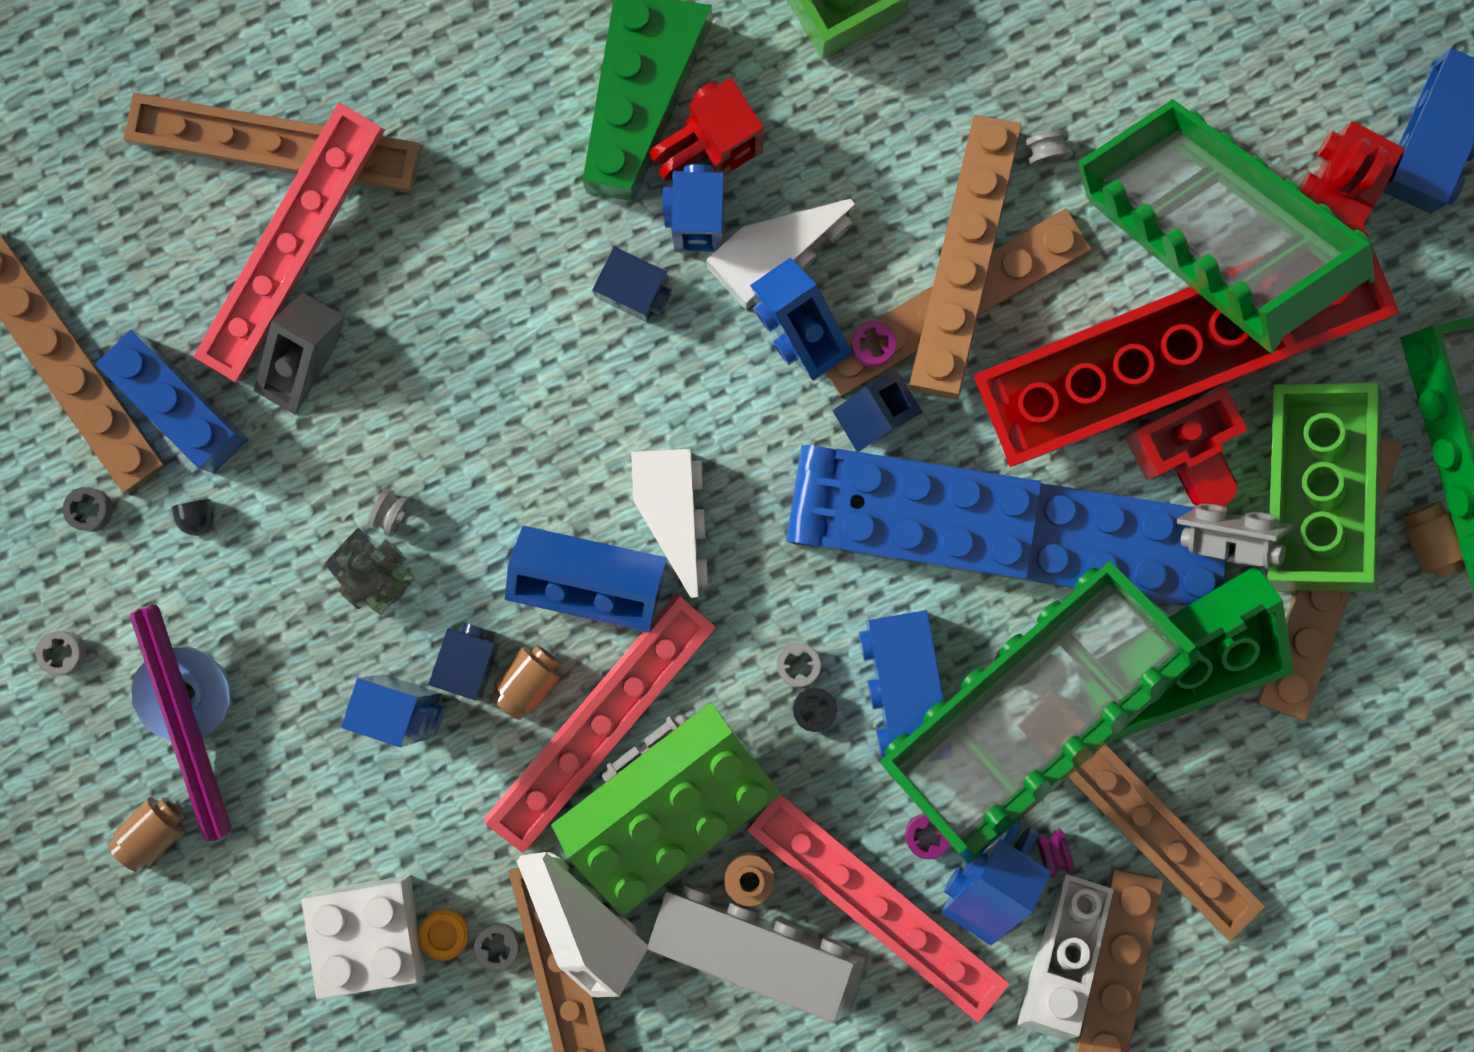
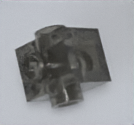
[324,527,415,615]

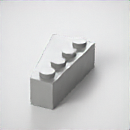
[647,884,870,1023]

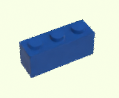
[1383,48,1474,214]
[95,330,249,474]
[505,525,667,632]
[859,610,954,763]
[341,675,445,748]

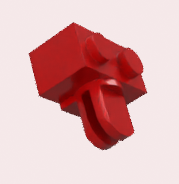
[648,77,764,181]
[1299,120,1404,225]
[1124,386,1248,506]

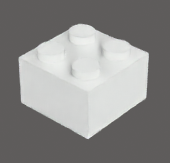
[301,875,426,1000]

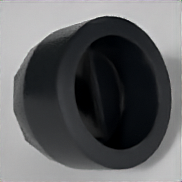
[172,499,214,536]

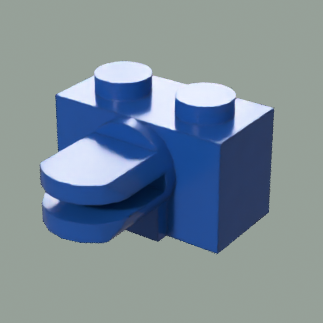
[941,821,1051,946]

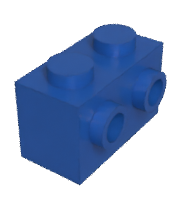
[662,164,724,252]
[750,257,853,381]

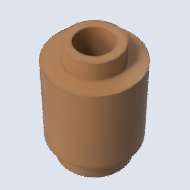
[1403,501,1465,578]
[490,645,561,720]
[108,797,185,872]
[724,850,775,906]

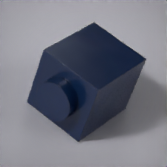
[592,246,672,323]
[832,370,923,452]
[428,622,500,701]

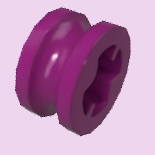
[851,321,896,368]
[905,813,950,860]
[1036,829,1074,878]

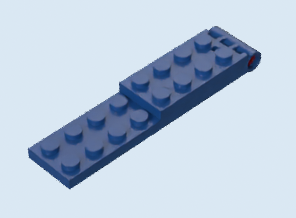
[786,445,1233,606]

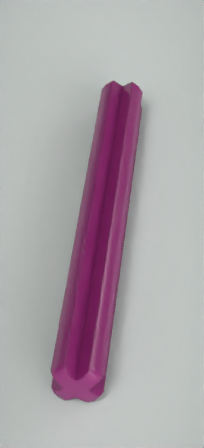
[130,605,232,842]

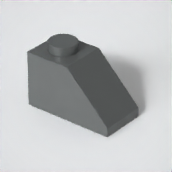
[254,292,345,415]

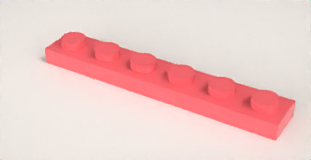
[193,102,385,382]
[484,593,716,853]
[747,794,1009,1023]

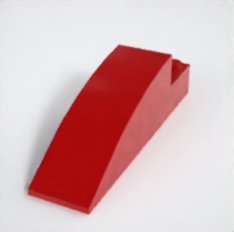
[973,217,1400,468]

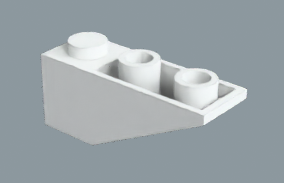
[707,199,855,310]
[631,449,708,599]
[517,852,648,997]
[1017,874,1114,1041]

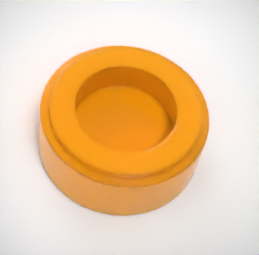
[418,909,469,961]

